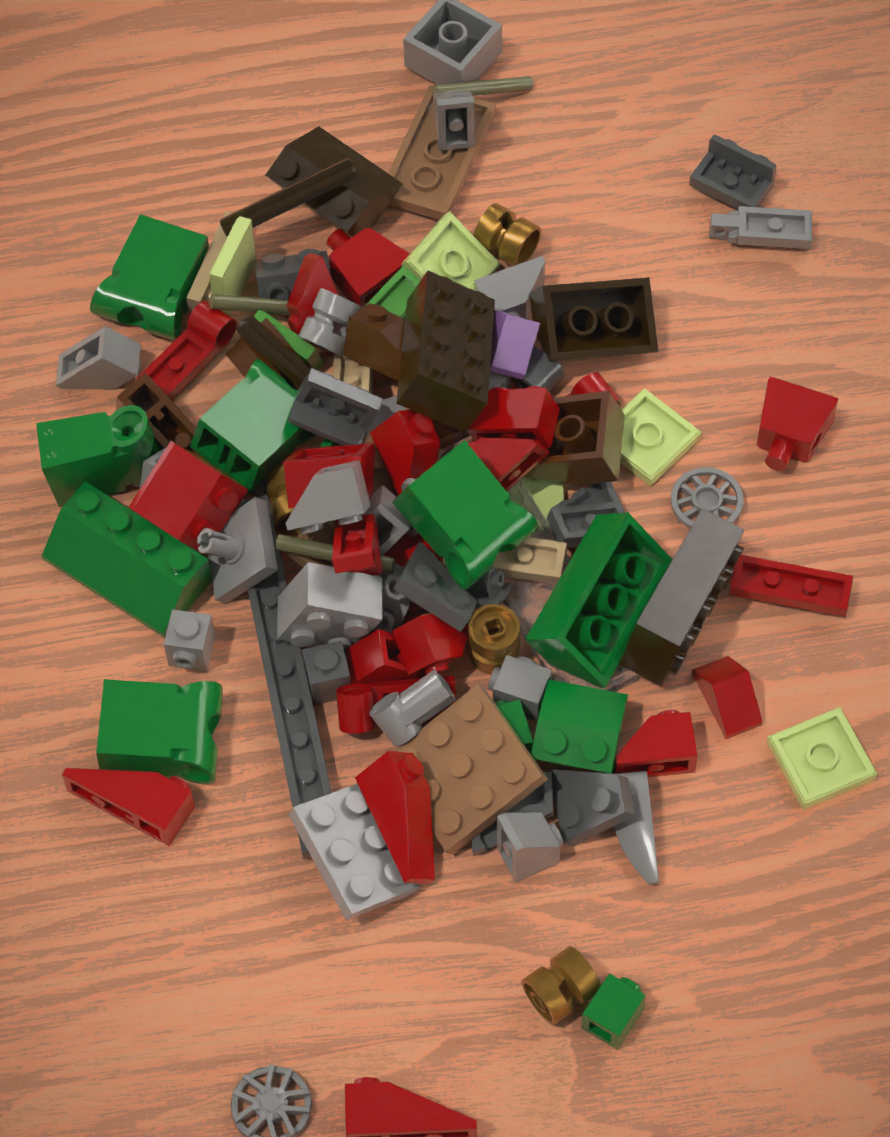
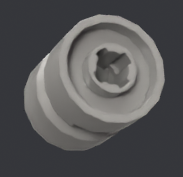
[299,288,363,357]

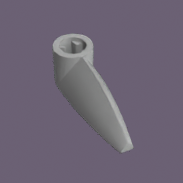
[614,771,659,885]

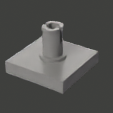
[197,497,278,603]

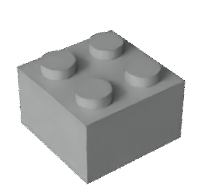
[403,0,502,85]
[277,562,382,654]

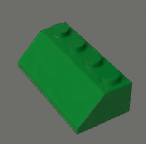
[42,481,212,638]
[525,512,673,688]

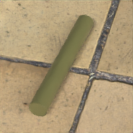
[432,76,533,96]
[209,294,290,315]
[275,534,395,573]

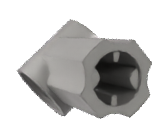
[369,669,456,746]

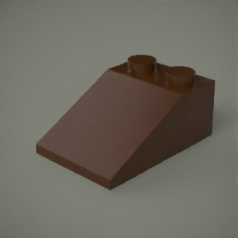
[524,391,625,485]

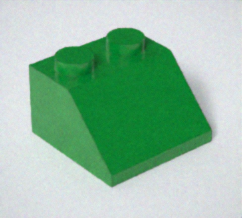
[531,679,628,774]

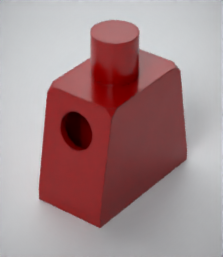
[326,228,410,307]
[757,376,839,471]

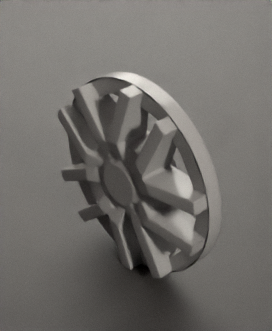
[671,467,744,528]
[231,1064,312,1137]

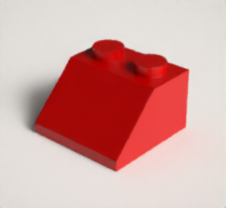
[129,441,248,555]
[283,443,375,509]

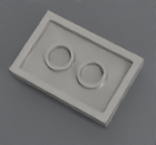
[288,784,420,921]

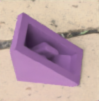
[490,309,540,379]

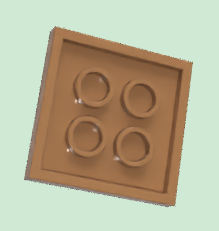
[394,683,548,855]

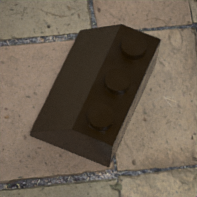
[265,126,403,237]
[529,277,659,362]

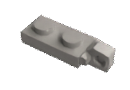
[709,206,812,249]

